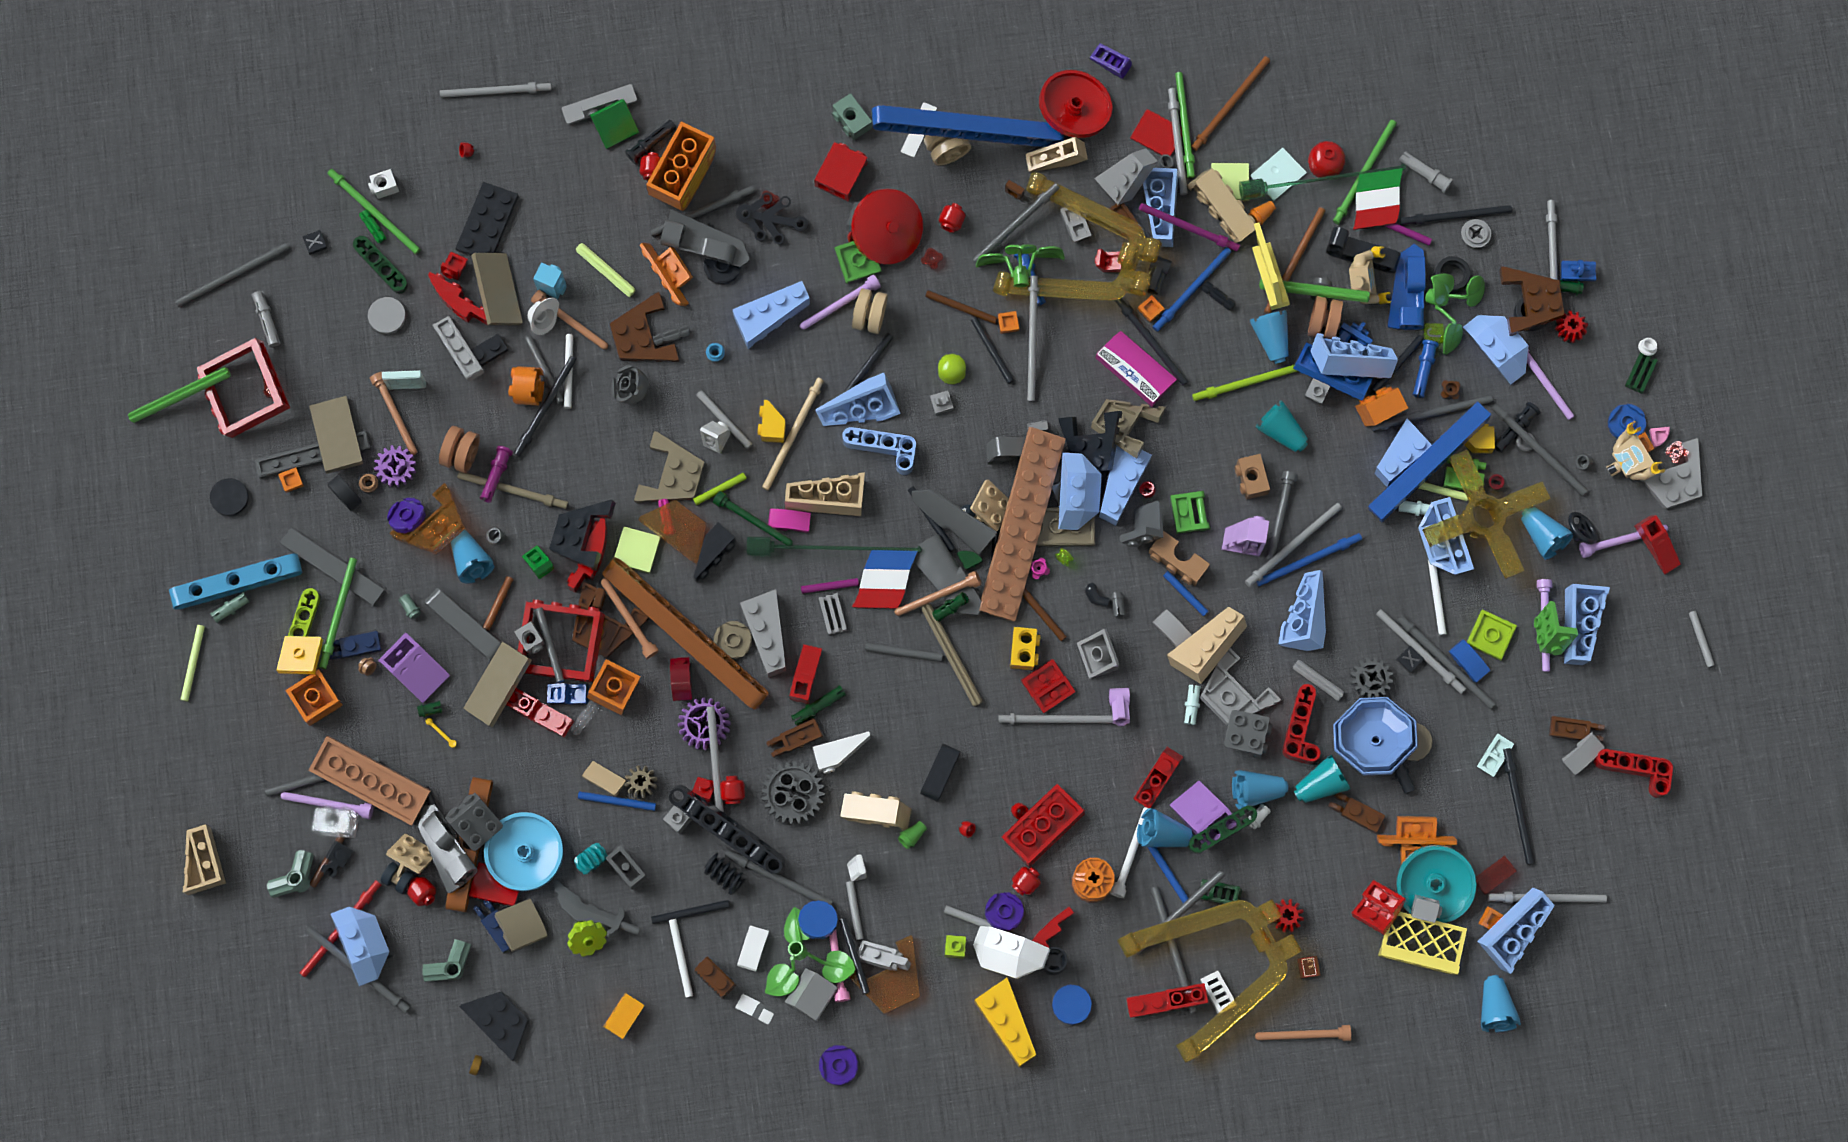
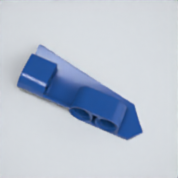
[1388,244,1425,330]

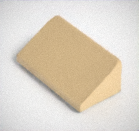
[582,761,626,797]

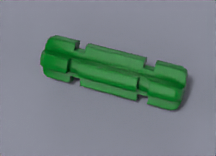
[359,209,386,243]

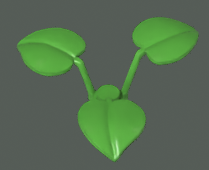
[976,244,1065,288]
[1425,273,1485,355]
[765,907,856,997]

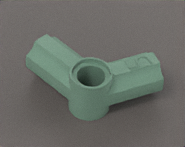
[267,850,314,898]
[422,939,471,982]

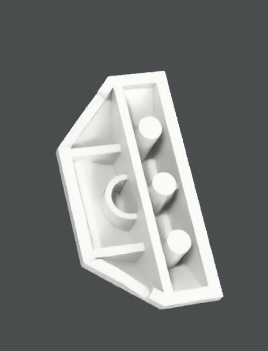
[973,926,1050,979]

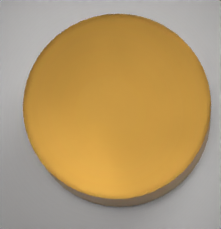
[469,1055,483,1076]

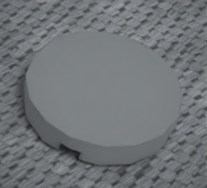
[368,297,406,335]

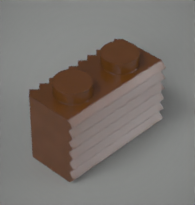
[695,956,736,999]

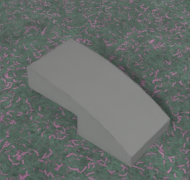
[1060,203,1092,242]
[1152,609,1192,647]
[1562,733,1605,775]

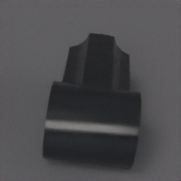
[1143,255,1172,295]

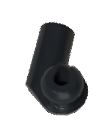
[1085,583,1109,607]

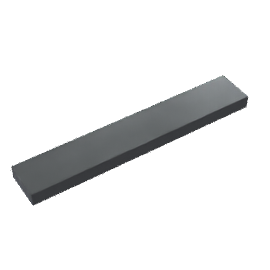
[255,430,371,479]
[280,528,385,606]

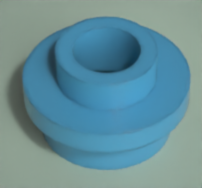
[706,343,725,362]

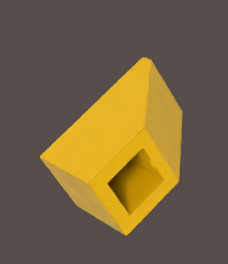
[758,400,786,443]
[1464,424,1495,453]

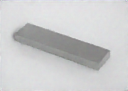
[433,316,484,382]

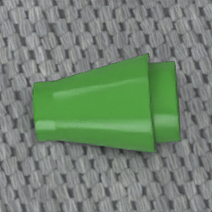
[898,821,927,849]

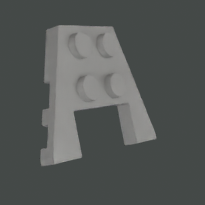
[1640,438,1702,510]
[1200,648,1281,725]

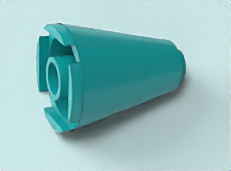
[1255,400,1308,452]
[1294,755,1351,803]

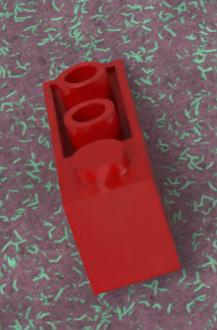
[1634,515,1681,574]
[789,644,822,704]
[1133,746,1183,808]

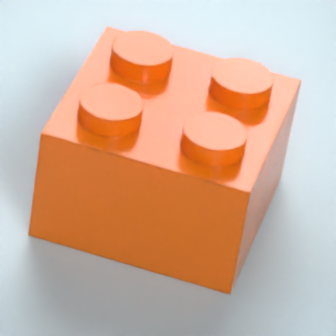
[1355,386,1408,426]
[587,659,640,715]
[285,669,343,726]

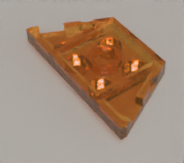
[638,500,706,565]

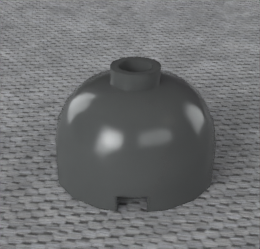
[611,365,649,404]

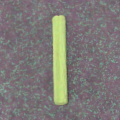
[576,243,635,297]

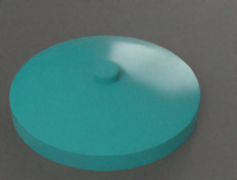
[1396,845,1476,923]

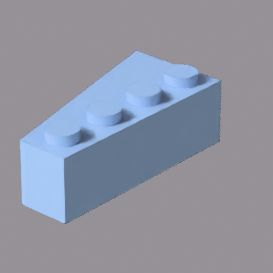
[732,281,810,349]
[1310,333,1398,378]
[1099,445,1152,526]
[1564,584,1610,665]

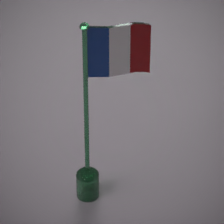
[747,537,922,608]

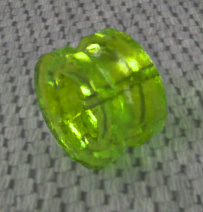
[1055,548,1074,566]

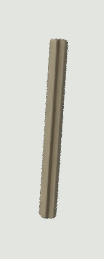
[921,603,982,707]

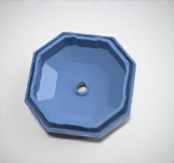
[1333,697,1418,776]

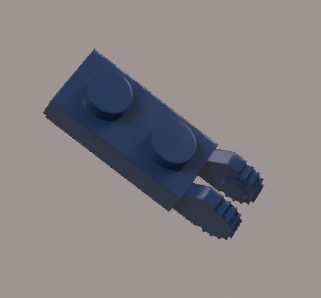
[324,631,381,660]
[473,900,510,953]

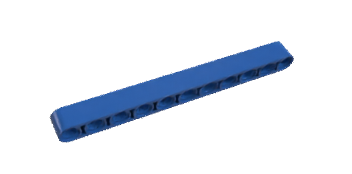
[871,106,1064,147]

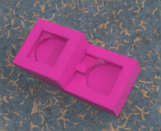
[768,509,811,533]

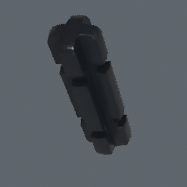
[1202,281,1235,311]

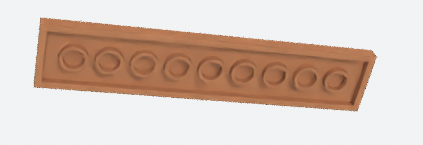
[980,427,1066,622]

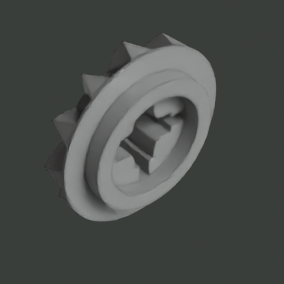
[1461,219,1491,248]

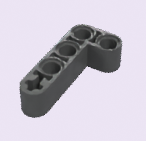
[986,437,1064,465]

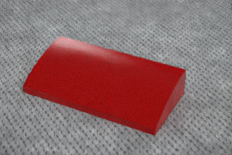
[1001,784,1085,867]

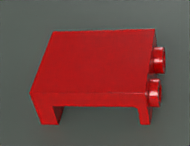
[814,142,868,201]

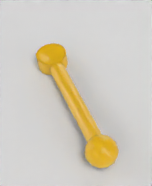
[425,718,457,748]

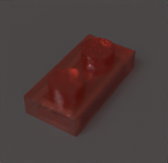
[1476,855,1516,895]

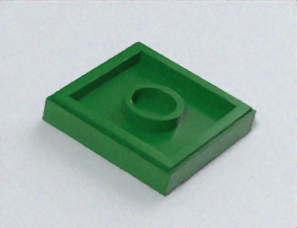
[590,99,639,149]

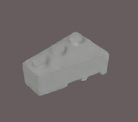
[1094,148,1158,205]

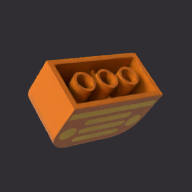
[646,121,716,211]

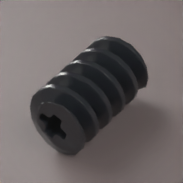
[704,852,747,895]

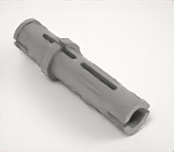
[252,291,281,347]

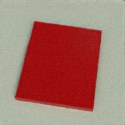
[1130,109,1182,156]
[468,862,519,906]

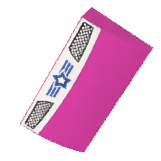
[1096,331,1177,407]

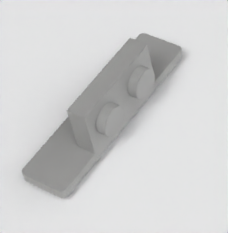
[562,84,637,125]

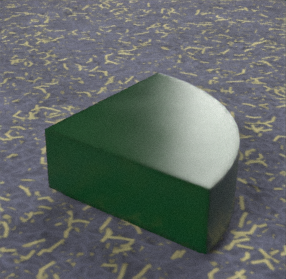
[957,551,983,570]

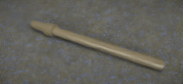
[457,472,569,509]

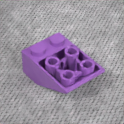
[378,633,450,703]
[1169,781,1237,845]

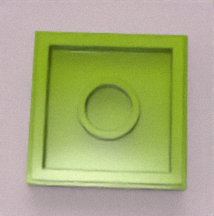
[1467,609,1517,661]

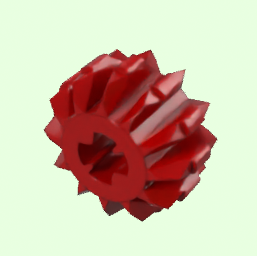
[1555,311,1588,343]
[1271,899,1304,933]

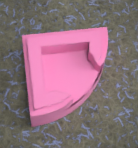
[1649,427,1670,448]

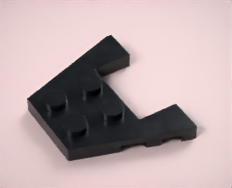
[1058,411,1122,471]
[549,500,616,571]

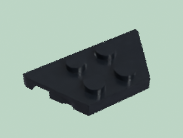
[459,991,529,1061]

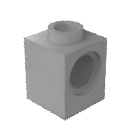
[1304,378,1330,404]
[514,621,545,654]
[663,806,692,834]
[1411,894,1442,923]

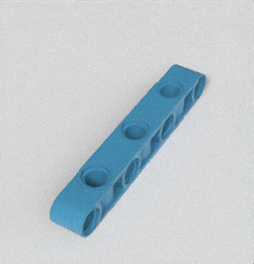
[169,553,303,610]

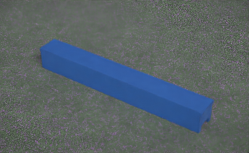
[1368,402,1491,523]

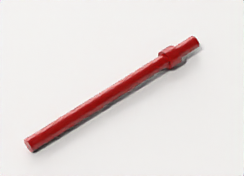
[300,880,382,978]

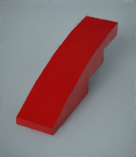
[1032,906,1074,948]

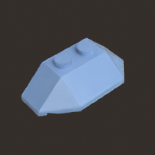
[1463,315,1528,385]
[1058,453,1101,530]
[1418,497,1474,575]
[331,907,389,987]

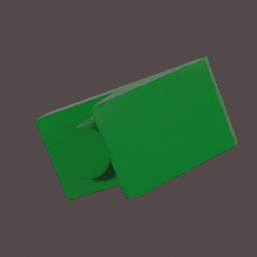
[522,545,554,579]

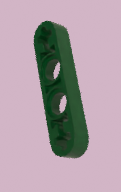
[353,236,408,294]
[1188,806,1257,854]

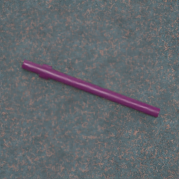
[1139,203,1240,251]

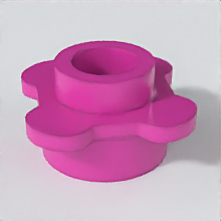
[1030,558,1050,579]

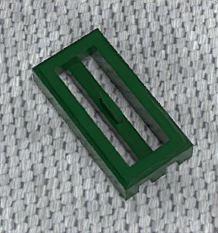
[1625,352,1658,394]

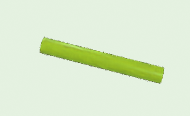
[693,473,747,506]

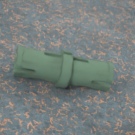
[210,592,250,623]

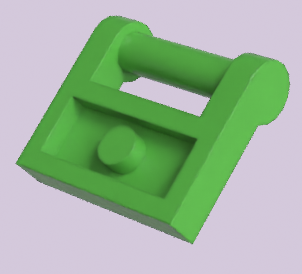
[1170,491,1210,534]

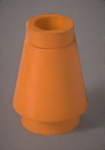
[1248,201,1276,225]

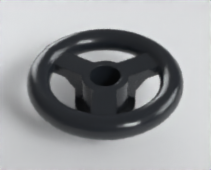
[1568,512,1597,545]

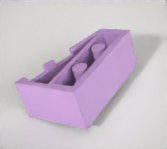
[1222,516,1269,557]

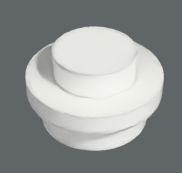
[1638,338,1657,356]

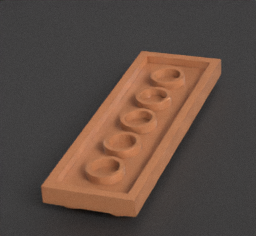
[308,736,431,826]

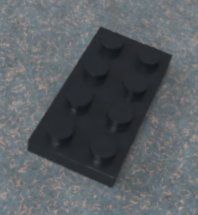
[456,182,519,256]

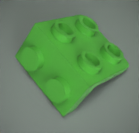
[1534,601,1578,655]

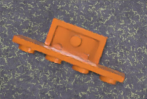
[640,243,693,306]
[1377,816,1457,847]

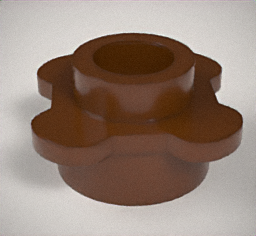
[1441,380,1460,400]

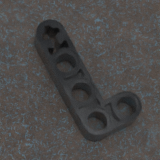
[1326,227,1401,273]

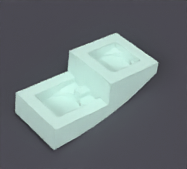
[1477,733,1514,777]

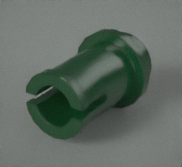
[1560,280,1584,296]
[417,701,443,718]

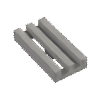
[819,593,847,635]

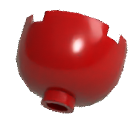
[1308,141,1345,179]

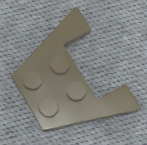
[1091,399,1165,458]
[634,431,705,503]

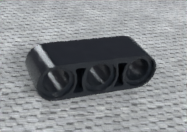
[920,743,961,802]

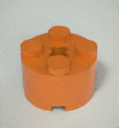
[508,366,544,406]

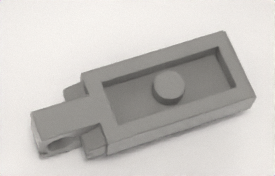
[858,940,911,971]

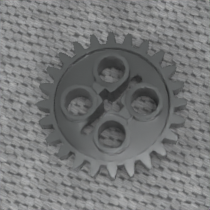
[761,761,825,825]

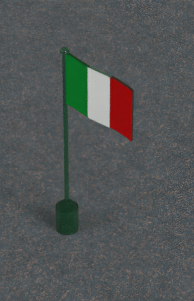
[1239,164,1406,230]

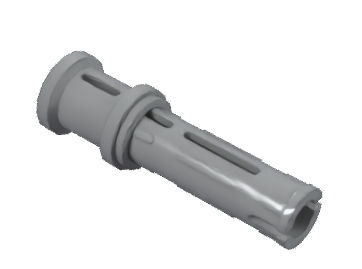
[1399,151,1453,193]

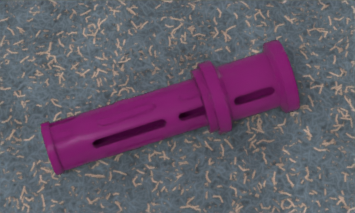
[480,446,513,503]

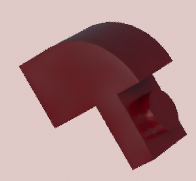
[670,657,692,701]

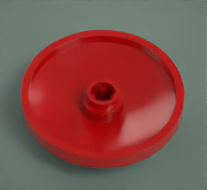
[1039,70,1112,138]
[851,189,923,264]

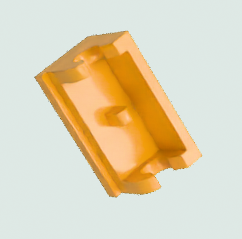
[603,993,645,1039]

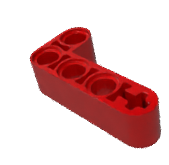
[1282,684,1321,765]
[1593,749,1673,798]

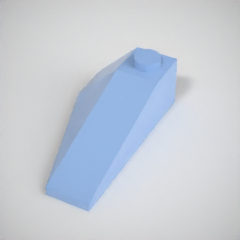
[816,373,900,426]
[1279,570,1326,651]

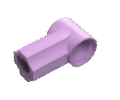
[1109,688,1130,726]

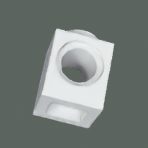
[368,169,399,199]

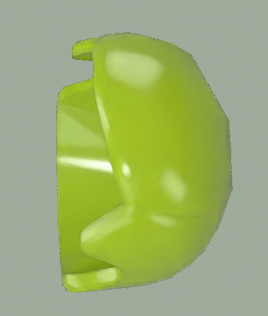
[938,354,966,385]

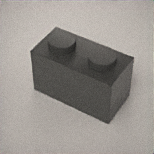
[606,845,647,891]

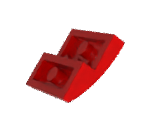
[1020,659,1075,713]
[1352,880,1406,935]

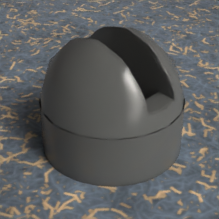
[1158,154,1174,168]
[1576,454,1593,469]
[487,528,504,543]

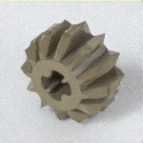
[624,765,658,799]

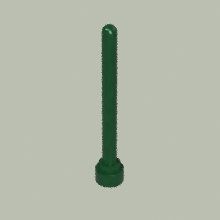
[713,491,793,546]

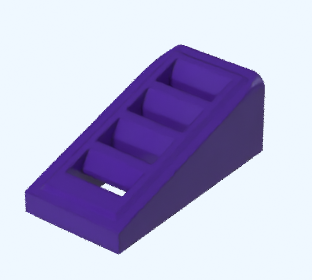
[1090,43,1132,79]

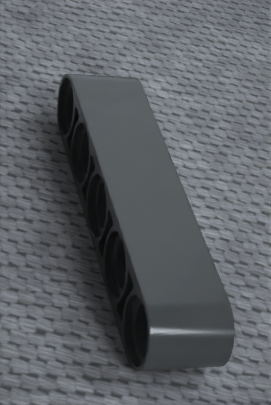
[424,588,501,661]

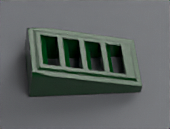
[1200,879,1242,908]

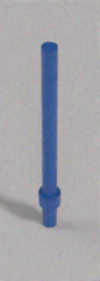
[1153,247,1231,332]
[1256,533,1362,587]

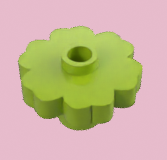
[567,920,607,957]

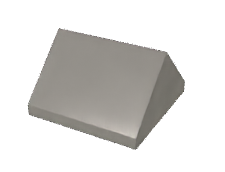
[1077,629,1119,679]
[785,968,838,1021]

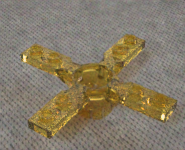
[1422,450,1550,579]

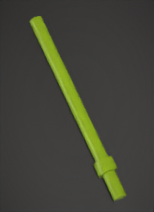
[1192,364,1297,401]

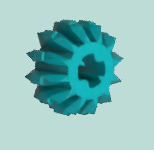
[574,843,608,875]

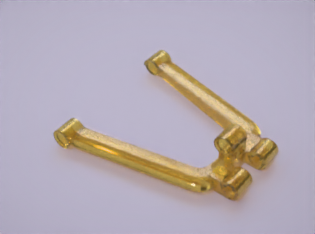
[993,172,1162,301]
[1117,899,1302,1063]

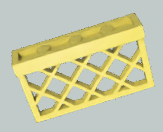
[1252,222,1290,310]
[1378,912,1467,975]

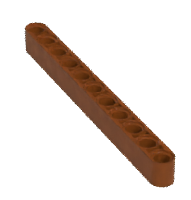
[602,557,769,710]

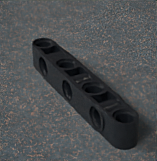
[669,785,784,874]

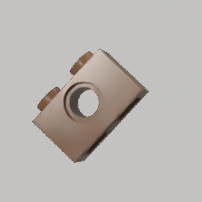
[1235,454,1270,499]

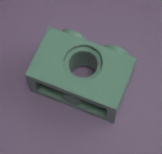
[832,93,872,140]

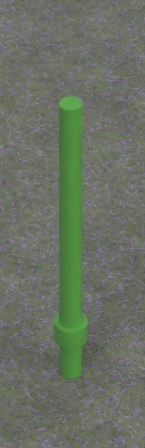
[1175,72,1195,178]
[319,558,357,669]

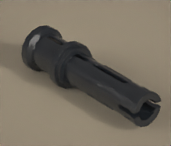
[625,119,677,164]
[1495,402,1541,453]

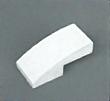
[737,925,769,972]

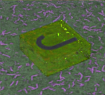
[1424,323,1444,344]

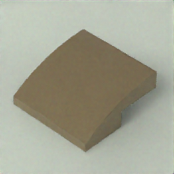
[495,899,547,952]

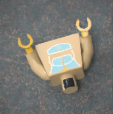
[1349,246,1391,304]
[1606,421,1665,480]

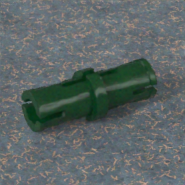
[932,592,969,622]

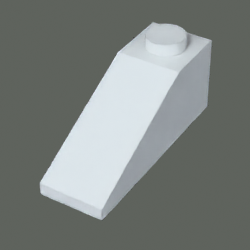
[700,421,730,453]
[813,731,870,774]

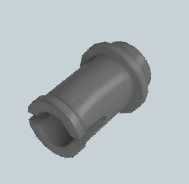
[1110,592,1126,617]

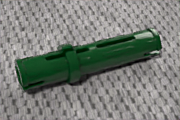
[791,685,846,726]

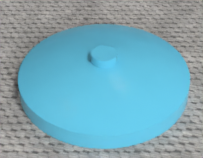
[484,812,563,891]

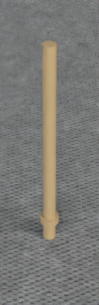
[762,378,824,491]

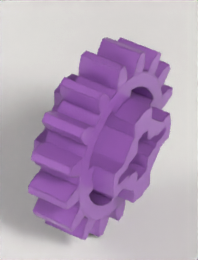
[374,445,416,487]

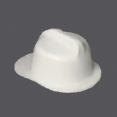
[527,298,559,335]

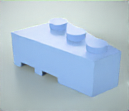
[1375,418,1432,487]

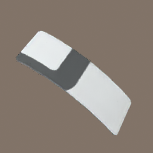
[736,994,775,1024]

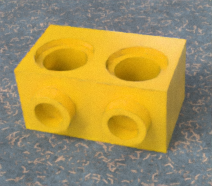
[1010,627,1040,670]

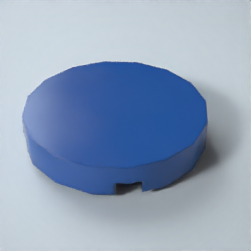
[1608,404,1646,439]
[798,900,838,939]
[1052,985,1092,1025]

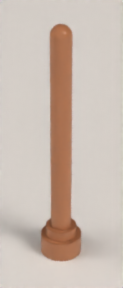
[531,289,608,350]
[370,372,417,455]
[895,571,982,616]
[601,579,659,659]
[1255,1025,1351,1041]

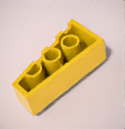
[974,978,1036,1067]

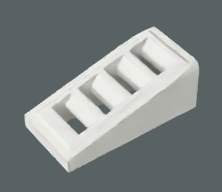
[847,854,867,881]
[1200,971,1237,1015]

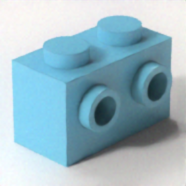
[533,262,567,299]

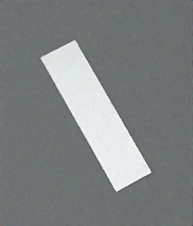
[901,102,937,157]

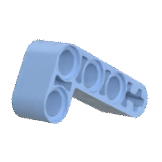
[842,427,916,475]

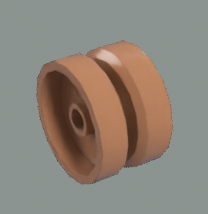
[1307,296,1343,339]
[439,426,480,474]

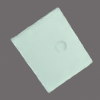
[1250,148,1307,201]

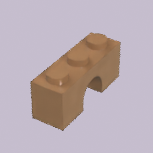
[1149,531,1210,586]

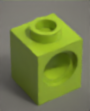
[945,935,966,959]

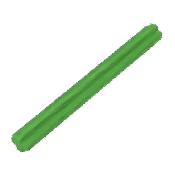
[1259,279,1370,302]
[128,367,231,423]

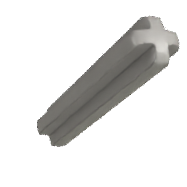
[1293,660,1344,701]

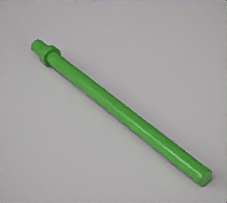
[1333,120,1397,224]
[327,169,421,254]

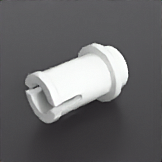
[1248,804,1271,829]

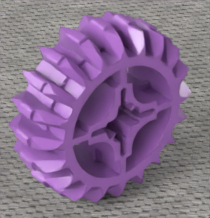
[678,698,731,750]

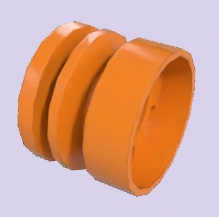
[1072,858,1114,902]

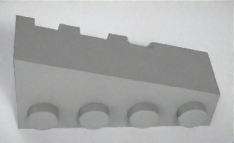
[740,589,786,678]

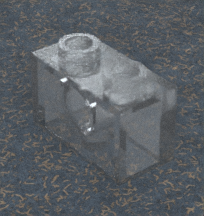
[311,806,359,838]

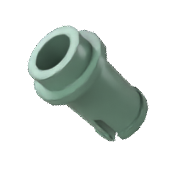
[398,594,421,619]

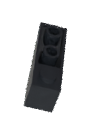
[693,522,736,583]

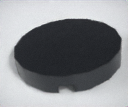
[703,258,741,285]
[210,478,249,516]

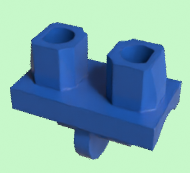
[1561,260,1596,281]
[1338,322,1373,347]

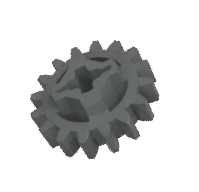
[1351,657,1393,698]

